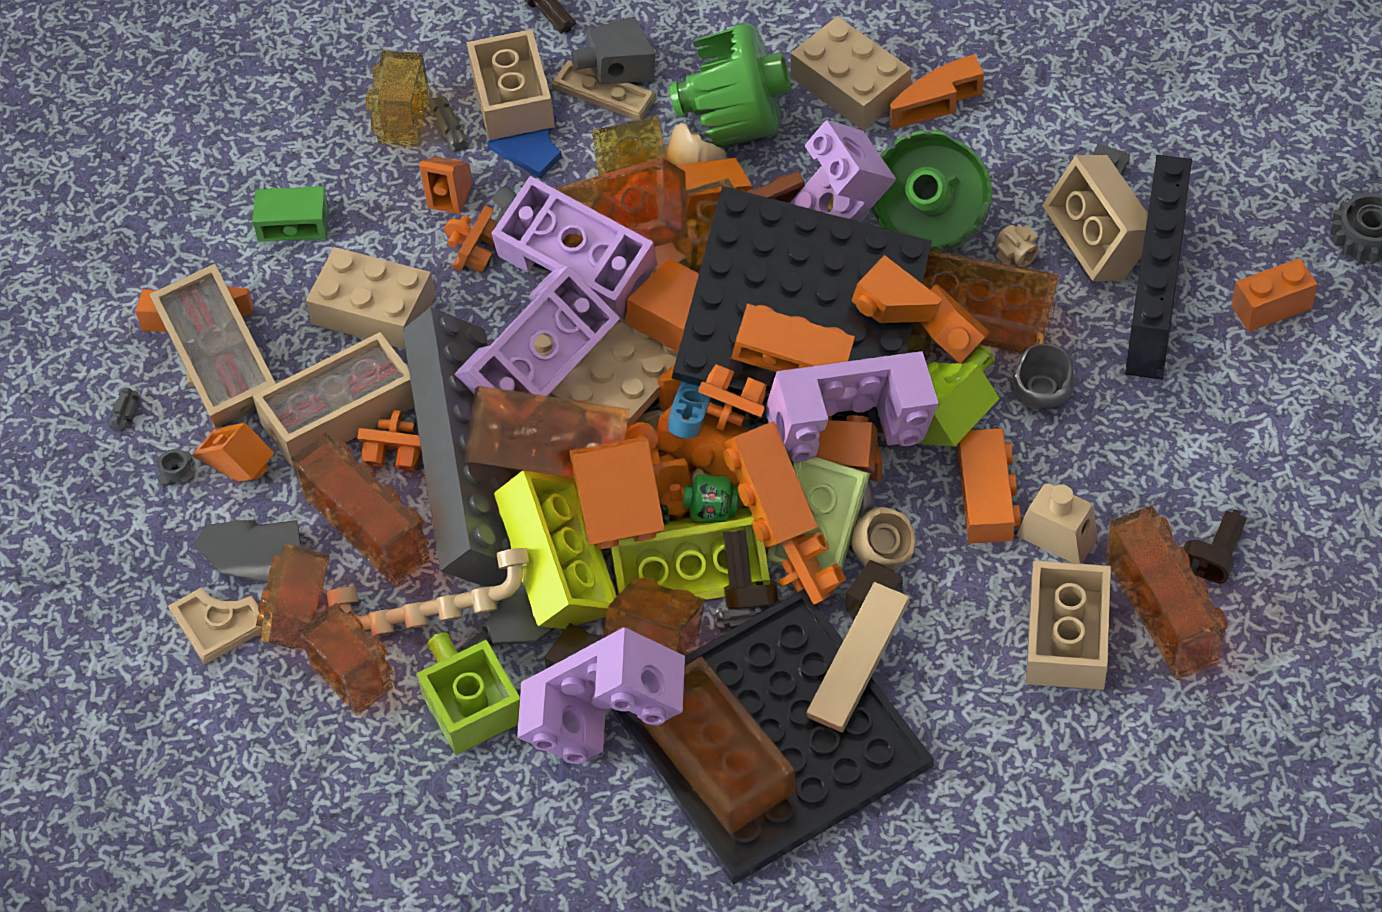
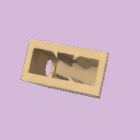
[1016,483,1098,564]

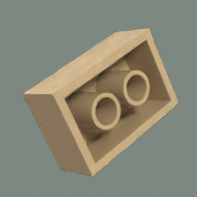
[790,16,911,131]
[466,29,555,140]
[1042,155,1148,281]
[306,247,436,349]
[1026,561,1111,690]

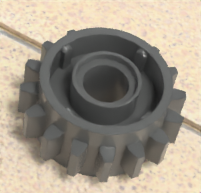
[1330,193,1382,264]

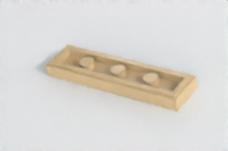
[806,582,910,733]

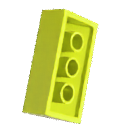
[494,470,621,629]
[610,508,770,614]

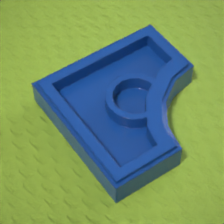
[487,114,562,179]

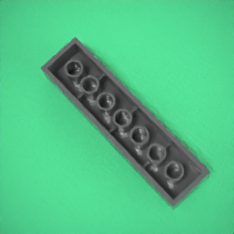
[403,307,511,587]

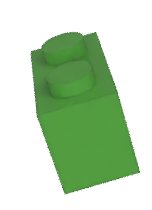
[253,186,329,242]

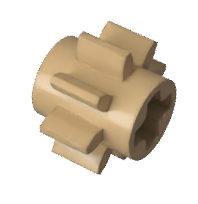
[995,224,1039,267]

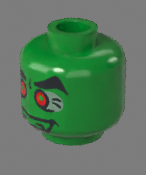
[683,474,738,523]

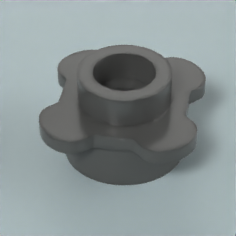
[156,449,194,486]

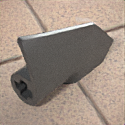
[193,520,305,589]
[485,581,556,645]

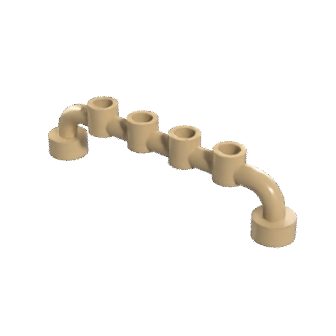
[326,548,529,636]

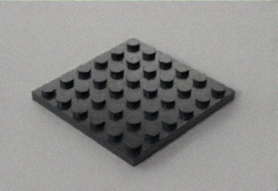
[671,186,932,434]
[611,589,934,885]

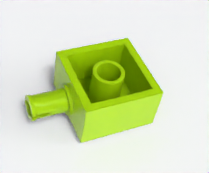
[917,345,1000,447]
[416,632,520,755]

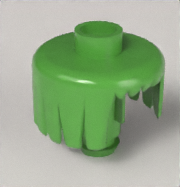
[669,22,791,148]
[871,130,992,254]

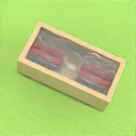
[149,264,276,428]
[252,332,415,469]

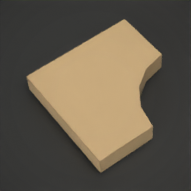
[168,588,271,665]

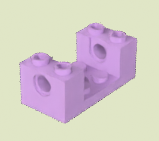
[778,120,896,222]
[491,176,657,323]
[454,266,620,426]
[765,351,939,462]
[517,627,685,764]

